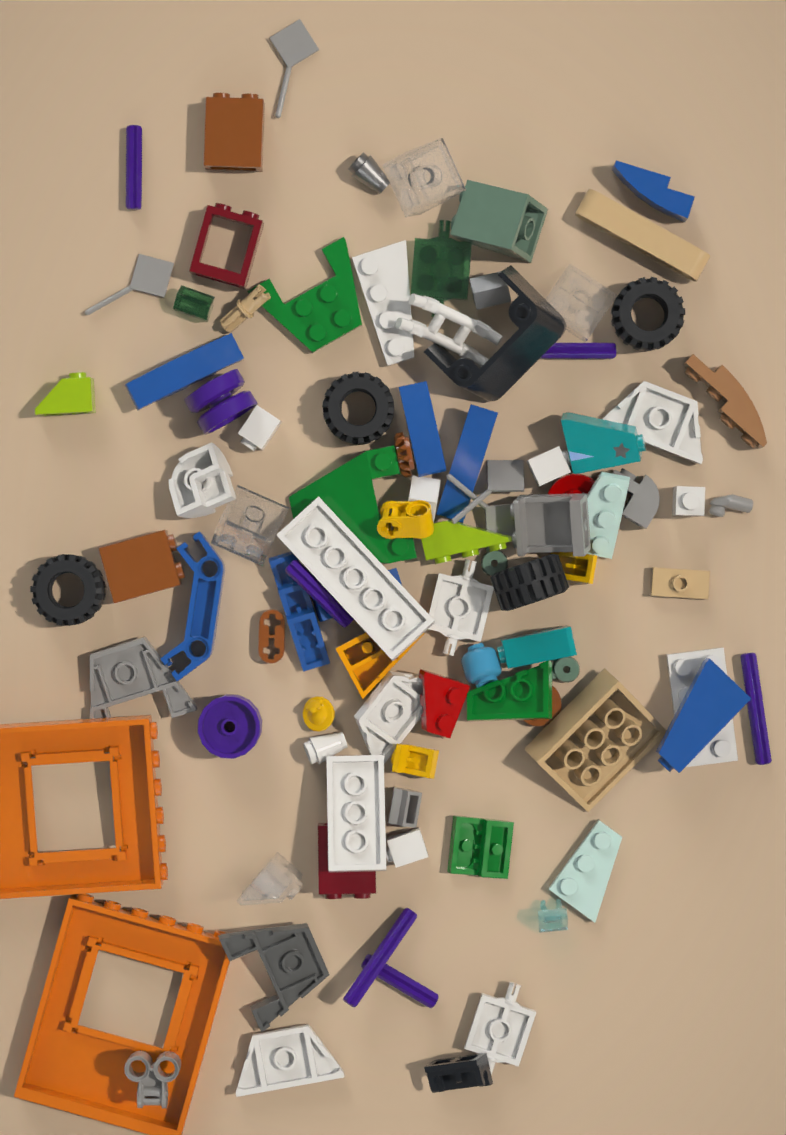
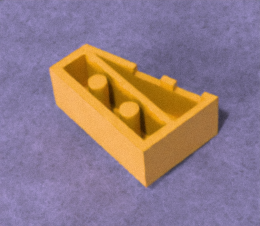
[336,632,425,699]

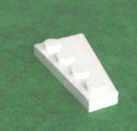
[352,240,414,367]

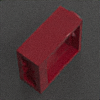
[189,203,264,290]

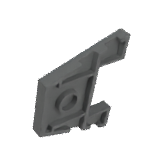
[218,923,330,1032]

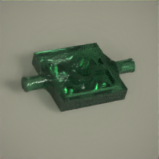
[411,220,472,317]

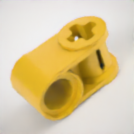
[377,500,434,539]

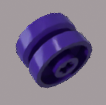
[184,369,258,435]
[198,694,262,759]

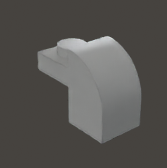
[612,468,660,529]

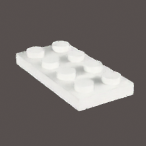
[666,647,738,767]
[326,755,386,872]

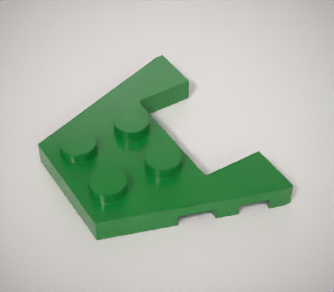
[247,237,362,353]

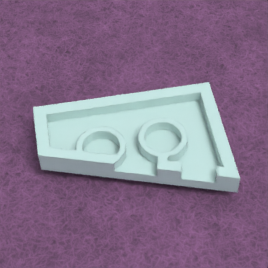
[549,820,622,923]

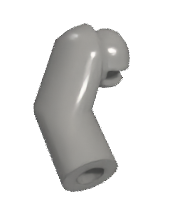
[709,494,753,517]

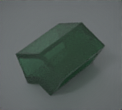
[173,285,215,322]

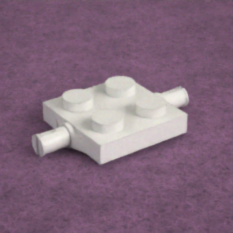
[429,559,494,656]
[464,982,536,1075]

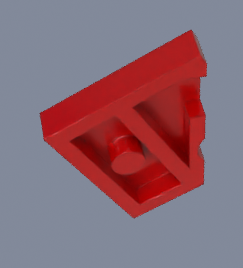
[419,669,470,738]

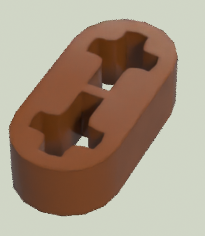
[258,609,286,664]

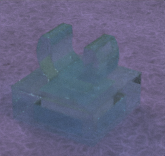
[538,899,568,933]

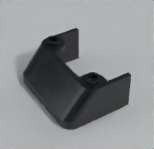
[424,265,566,401]

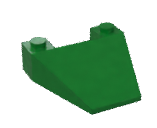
[289,445,417,564]

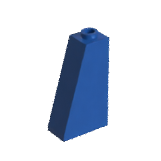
[656,658,751,773]

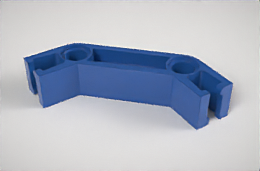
[160,531,225,681]

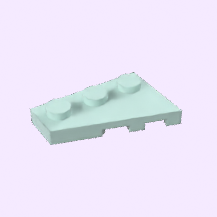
[587,472,630,559]

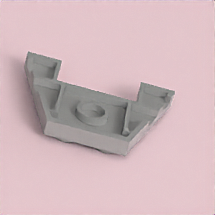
[90,636,197,719]

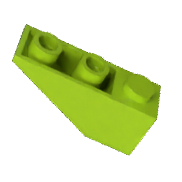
[421,520,512,564]

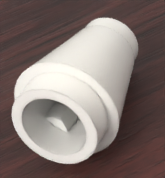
[303,732,348,764]

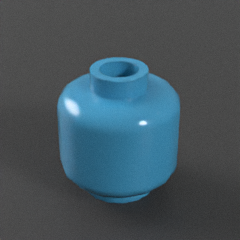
[461,643,502,687]

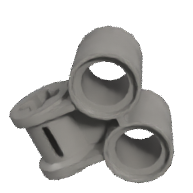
[124,1051,181,1108]

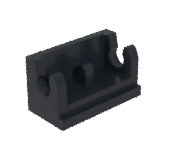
[424,1053,493,1093]

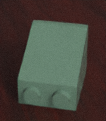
[450,180,548,263]

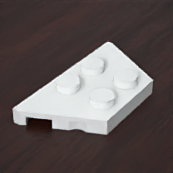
[603,381,703,464]
[354,671,423,764]
[236,1024,345,1097]

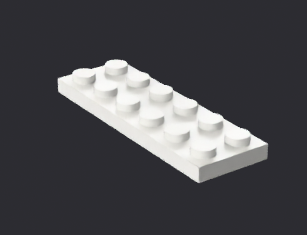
[277,496,435,661]

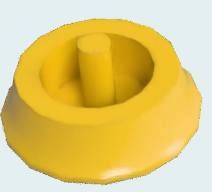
[303,696,335,732]

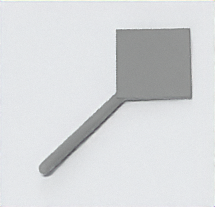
[269,19,319,118]
[85,254,174,315]
[451,460,524,524]
[446,474,515,537]

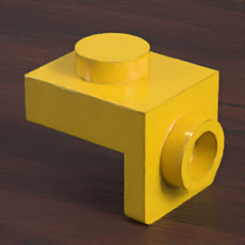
[391,744,439,779]

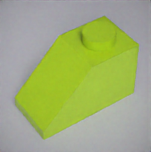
[35,372,96,416]

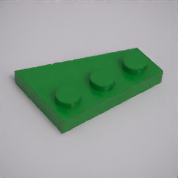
[467,661,552,721]

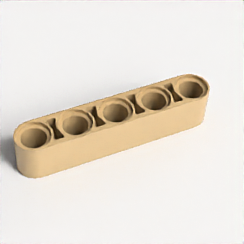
[575,189,710,282]

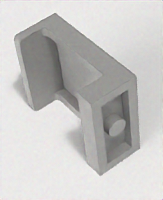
[510,493,591,556]

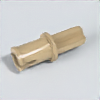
[220,285,271,333]

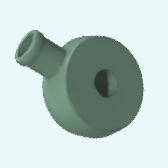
[481,547,508,576]
[552,656,580,683]

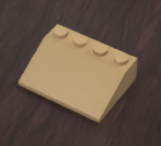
[524,668,667,812]

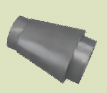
[348,152,391,194]

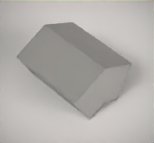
[469,271,511,310]
[388,787,422,828]

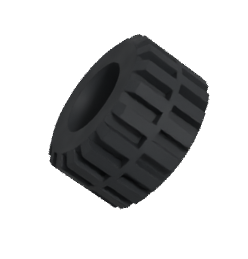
[611,277,685,351]
[322,371,394,445]
[30,554,106,626]
[490,554,569,611]

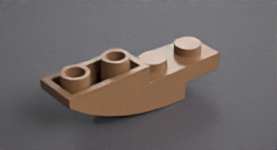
[683,354,767,449]

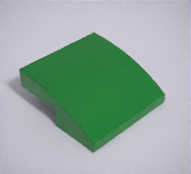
[447,815,514,879]

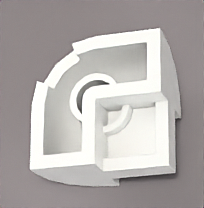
[168,442,236,518]

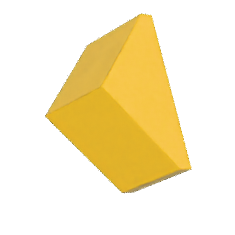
[550,552,597,584]

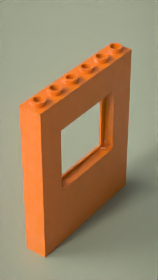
[0,715,168,899]
[14,894,230,1135]

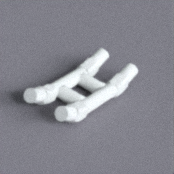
[396,294,503,367]

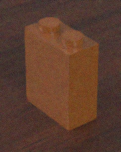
[204,93,265,172]
[99,530,185,603]

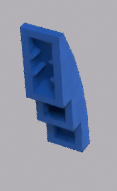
[125,333,244,411]
[436,404,498,523]
[269,552,330,672]

